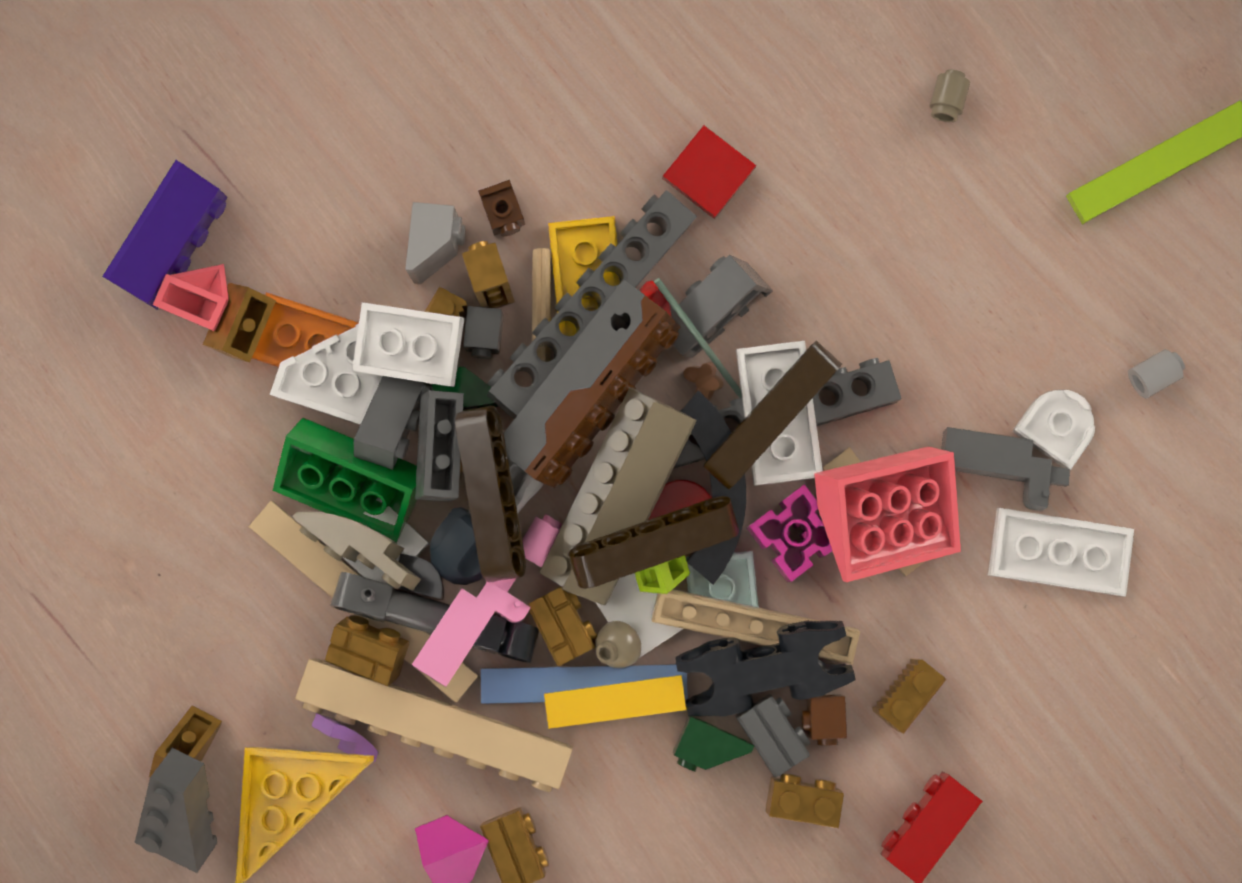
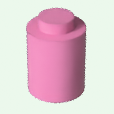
[522,514,563,567]

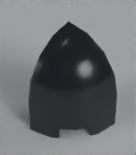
[398,553,445,600]

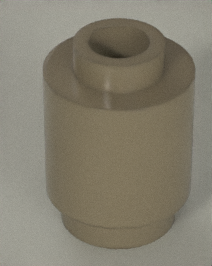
[930,69,970,122]

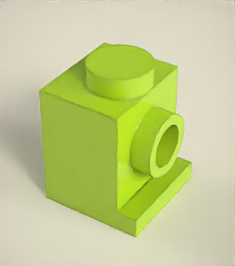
[634,555,690,594]

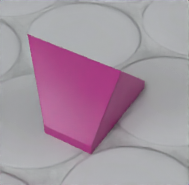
[415,815,489,883]

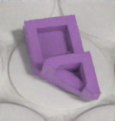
[312,713,378,762]

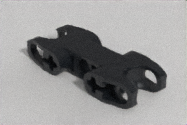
[675,620,856,717]

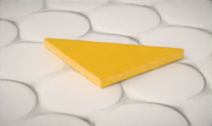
[235,747,374,883]

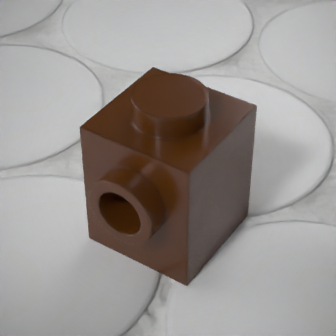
[801,694,847,746]

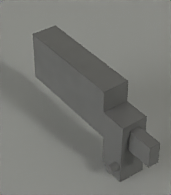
[941,427,1070,511]

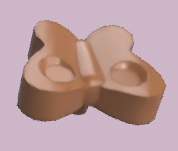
[683,362,724,400]

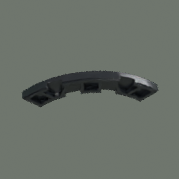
[680,390,746,585]

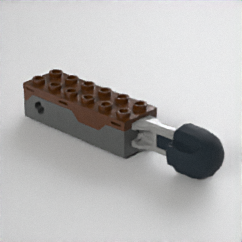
[430,280,681,585]

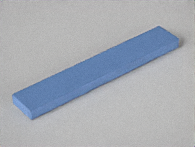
[481,664,688,704]

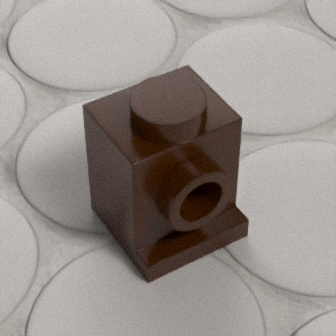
[478,180,525,237]

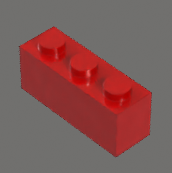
[880,771,983,883]

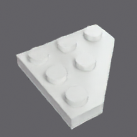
[270,324,383,425]

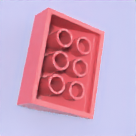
[814,447,961,582]

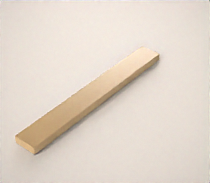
[248,501,479,703]

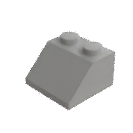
[405,202,465,284]

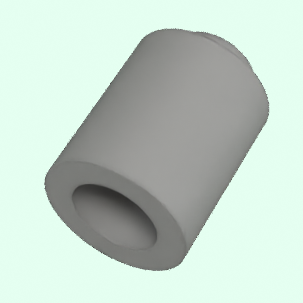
[1128,349,1185,399]

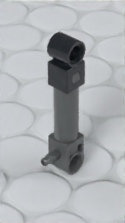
[330,572,539,663]

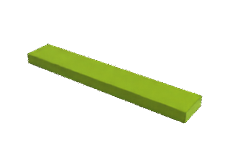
[1066,100,1242,224]

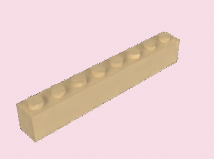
[295,658,573,792]

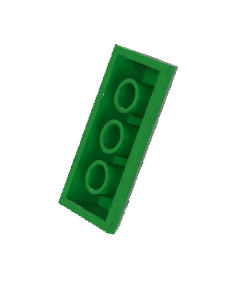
[272,418,417,543]

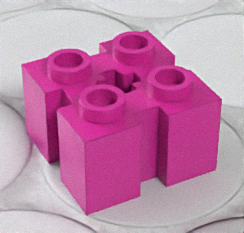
[746,484,832,582]

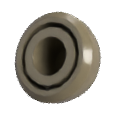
[595,621,641,668]

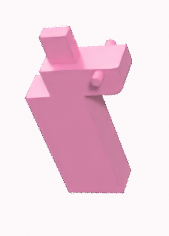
[412,578,531,687]

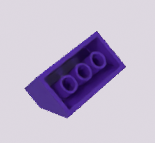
[102,160,228,310]

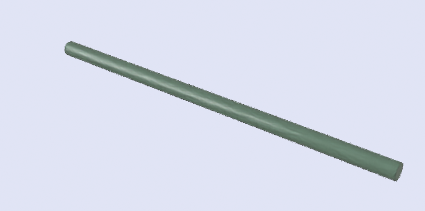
[654,278,742,398]

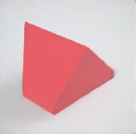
[153,264,229,331]

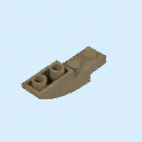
[292,512,421,590]

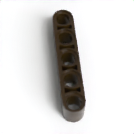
[703,340,842,490]
[455,405,526,582]
[568,496,739,589]

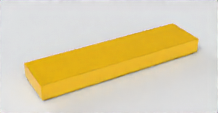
[544,675,686,729]

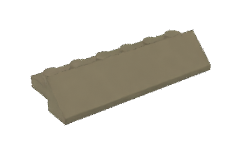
[539,387,697,605]

